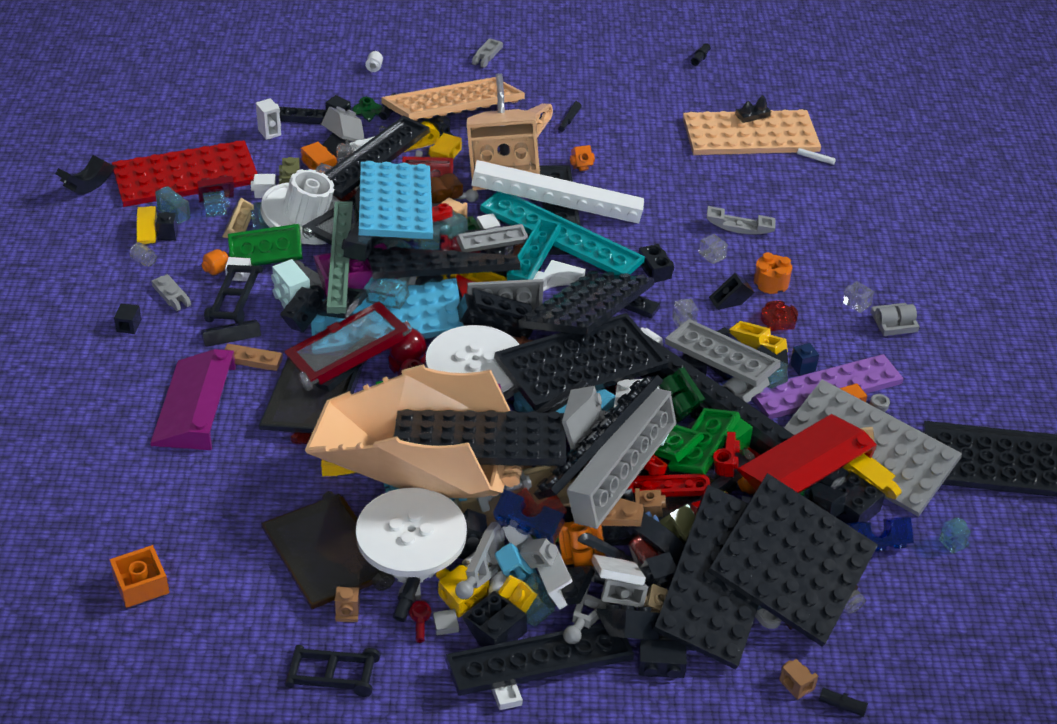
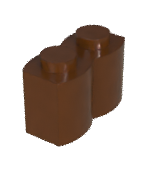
[431,173,463,204]

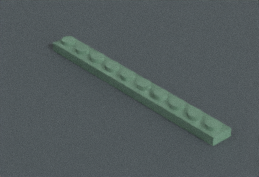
[327,201,353,314]

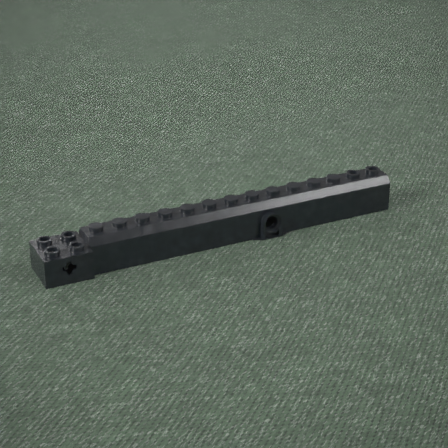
[640,334,885,531]

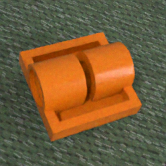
[557,522,606,567]

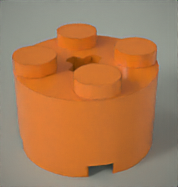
[753,252,792,294]

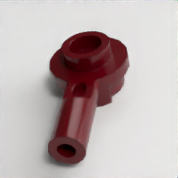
[409,601,432,643]

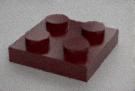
[197,175,234,202]

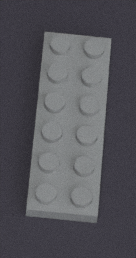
[665,319,781,387]

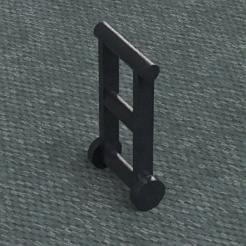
[204,265,263,324]
[285,645,381,697]

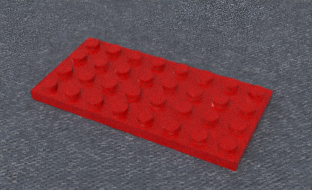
[112,140,258,207]

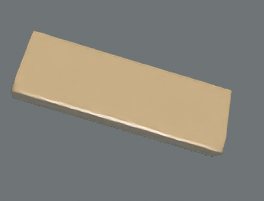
[222,198,256,238]

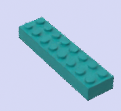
[507,218,561,281]

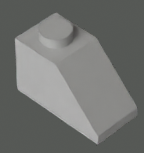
[600,579,648,607]

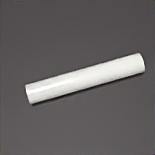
[797,148,836,165]

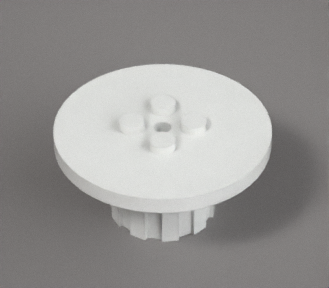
[260,169,339,245]
[426,325,520,393]
[356,488,467,583]

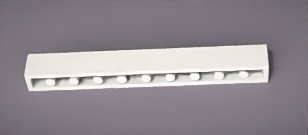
[471,160,644,224]

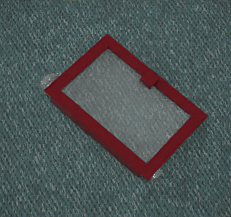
[284,301,412,392]

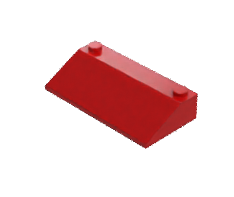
[738,414,877,493]

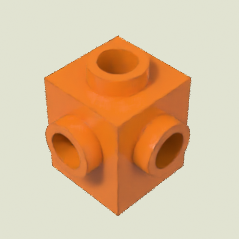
[570,145,595,171]

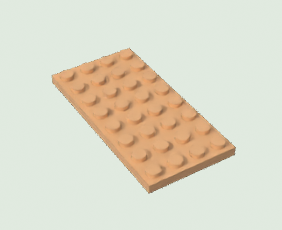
[381,77,525,121]
[683,109,821,155]

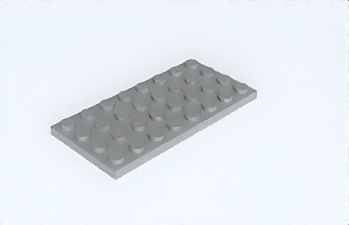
[784,379,962,517]

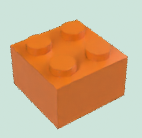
[109,545,169,608]

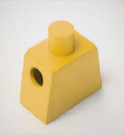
[436,565,489,618]

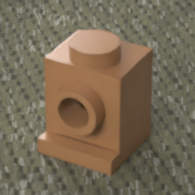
[635,488,666,517]
[335,587,360,622]
[779,659,818,700]

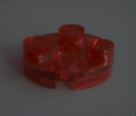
[760,301,798,331]

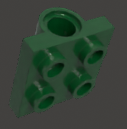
[659,367,705,422]

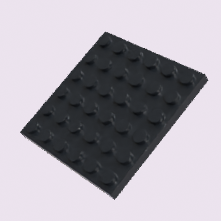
[707,473,878,647]

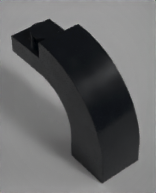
[55,155,115,194]

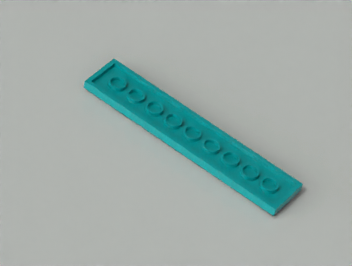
[480,192,645,275]

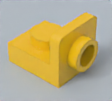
[498,575,538,613]

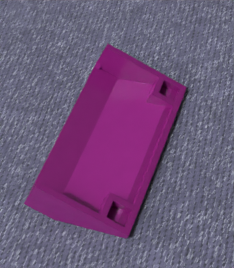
[150,349,236,450]

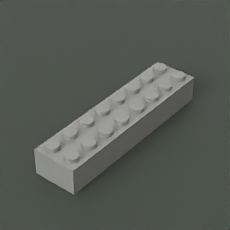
[567,388,676,529]

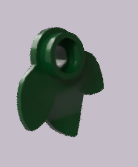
[352,97,383,122]

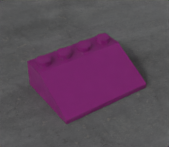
[314,243,398,297]

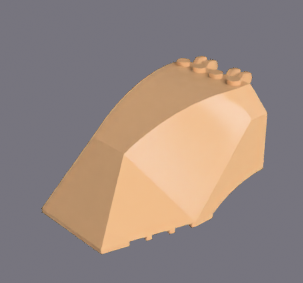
[305,364,522,498]

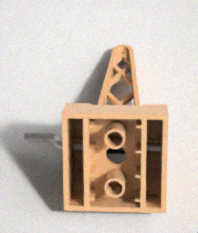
[467,74,553,190]

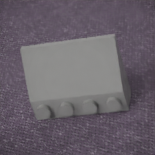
[466,279,544,320]
[562,386,606,473]

